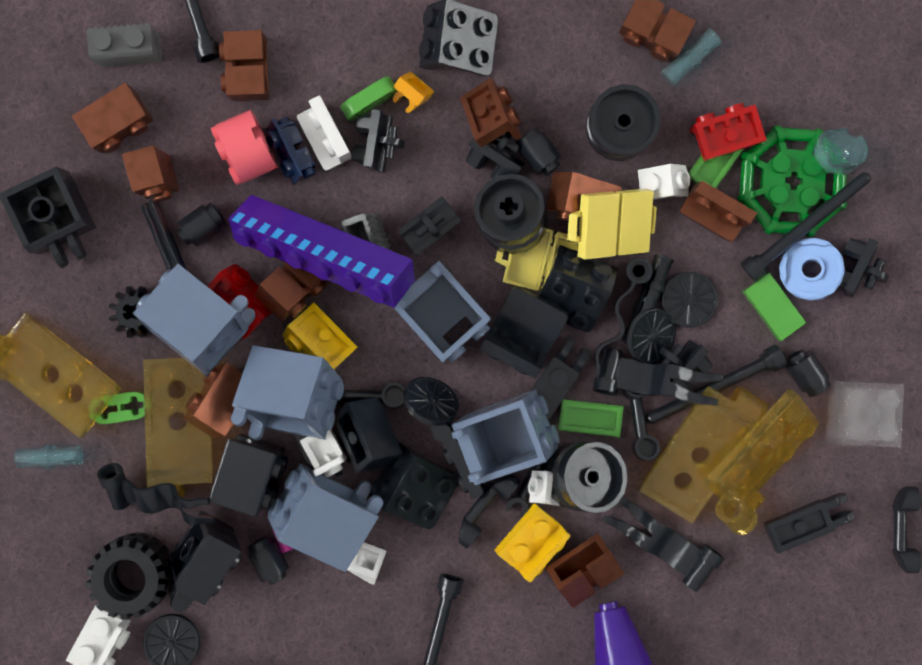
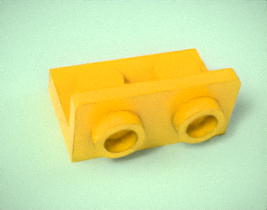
[282,303,357,370]
[494,503,570,582]

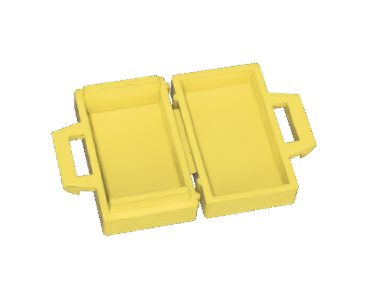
[568,189,657,260]
[495,229,597,291]

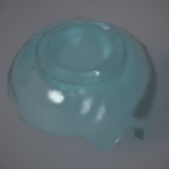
[813,128,869,175]

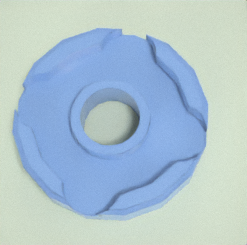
[779,238,845,301]

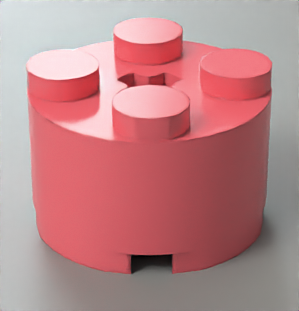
[211,109,278,185]

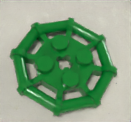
[737,125,850,238]

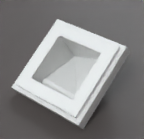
[347,542,386,585]

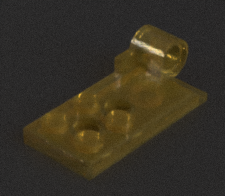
[0,312,122,438]
[143,358,213,499]
[639,386,768,524]
[703,388,820,535]

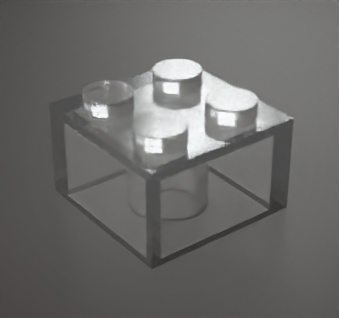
[826,380,904,448]

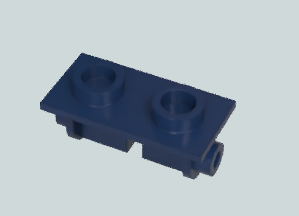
[266,117,316,185]

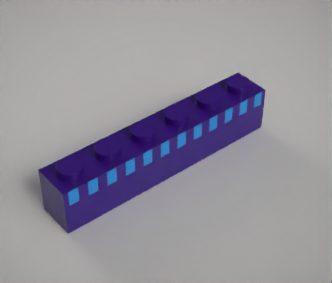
[228,195,415,308]

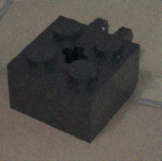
[0,167,96,268]
[168,510,241,612]

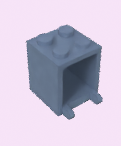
[394,261,491,363]
[133,264,256,377]
[231,345,344,441]
[451,389,560,485]
[268,463,383,572]

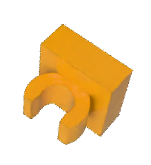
[393,71,434,113]

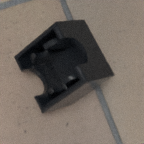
[208,434,289,516]

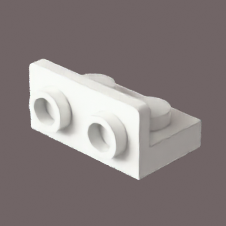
[297,95,352,171]
[66,603,131,665]

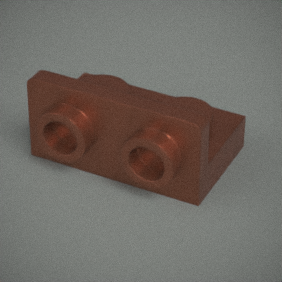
[460,78,522,148]
[679,181,757,242]

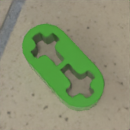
[340,76,398,122]
[90,391,152,424]

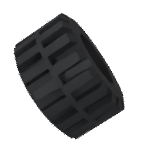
[86,533,174,620]

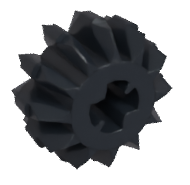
[108,286,152,338]

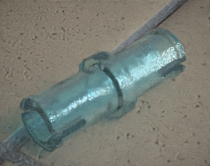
[661,28,722,86]
[14,445,84,470]

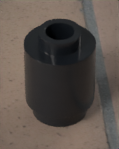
[517,127,561,176]
[177,202,226,247]
[786,349,831,397]
[247,535,289,585]

